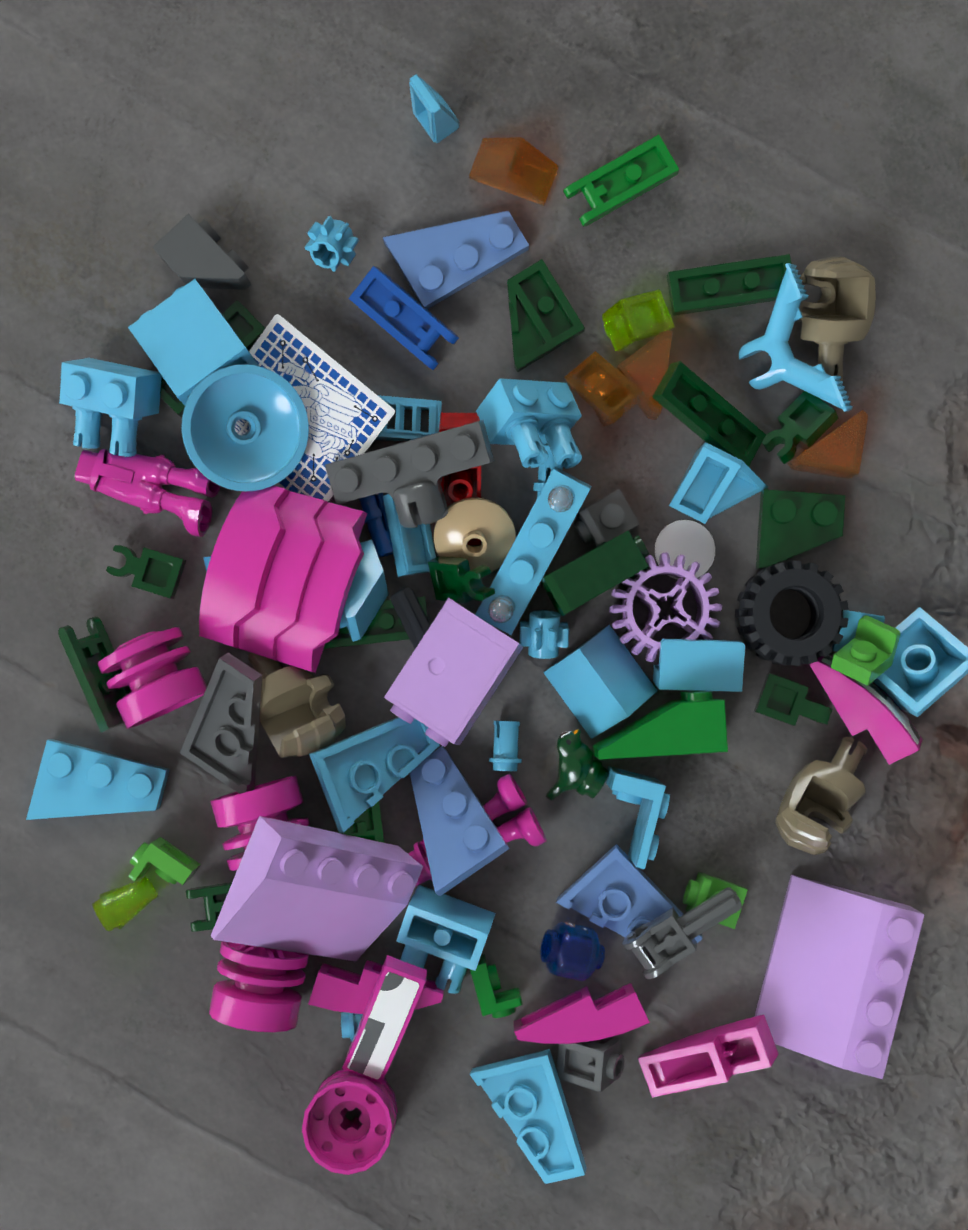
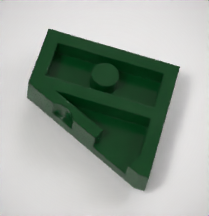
[507,259,585,372]
[756,489,846,569]

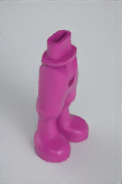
[75,449,221,537]
[408,773,547,887]

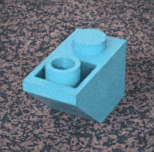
[339,539,389,642]

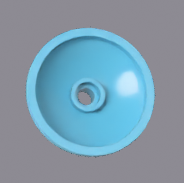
[181,365,309,492]

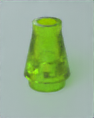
[92,876,159,932]

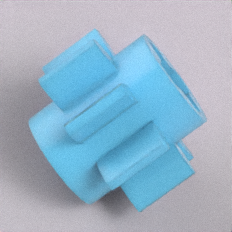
[305,216,359,272]
[519,610,569,659]

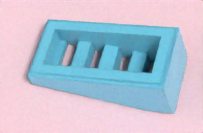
[409,74,460,143]
[375,395,442,441]

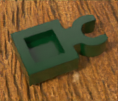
[762,391,839,464]
[106,545,186,599]
[428,556,495,604]

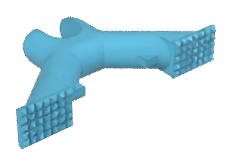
[739,263,853,412]

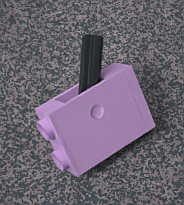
[384,588,523,747]

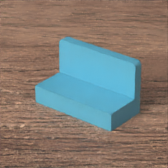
[653,639,745,692]

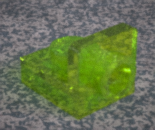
[602,289,675,351]

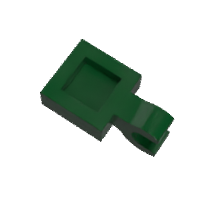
[754,673,833,726]

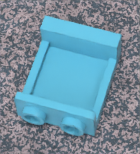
[128,279,259,406]

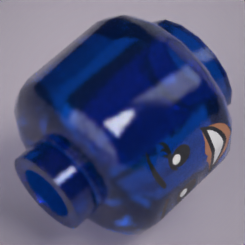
[540,922,605,981]

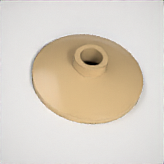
[434,498,516,572]

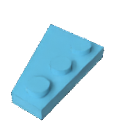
[26,739,170,820]

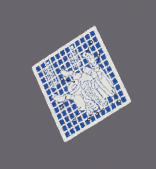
[235,314,395,502]

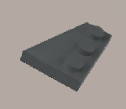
[180,653,262,794]

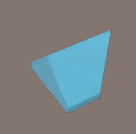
[669,442,768,524]

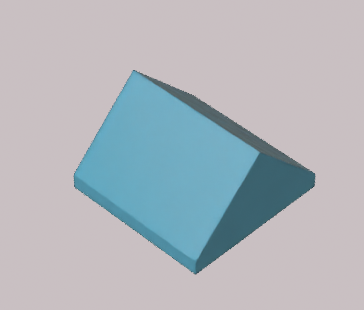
[873,607,968,717]
[543,625,657,739]

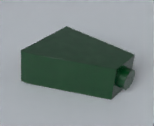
[540,531,650,617]

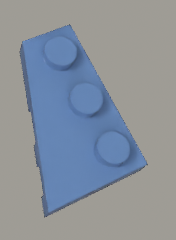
[383,211,529,309]
[410,746,510,896]
[556,844,703,966]

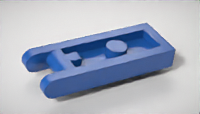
[348,266,459,370]

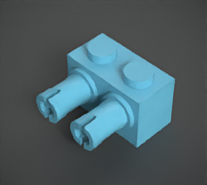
[59,358,162,457]
[476,378,582,469]
[396,885,496,994]

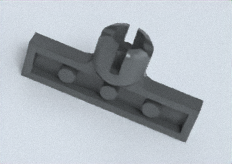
[325,420,495,528]

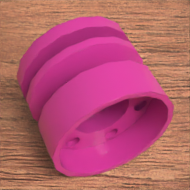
[98,627,207,729]
[210,776,310,871]
[209,941,309,1032]
[302,1069,398,1175]

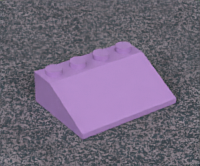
[211,816,423,961]
[754,874,924,1079]

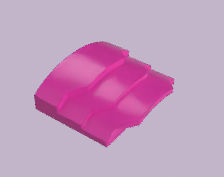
[199,485,367,673]

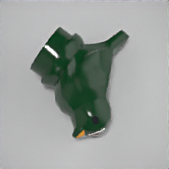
[546,729,609,801]

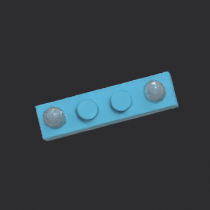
[475,467,592,635]

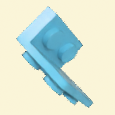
[605,766,670,869]

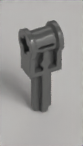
[622,887,742,979]

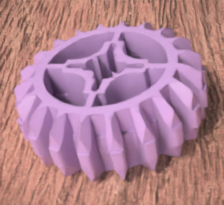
[609,553,722,662]

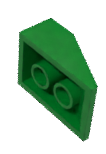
[592,691,728,760]

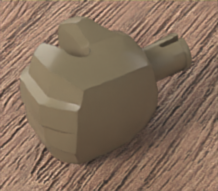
[799,257,876,381]
[248,653,346,758]
[775,737,867,855]

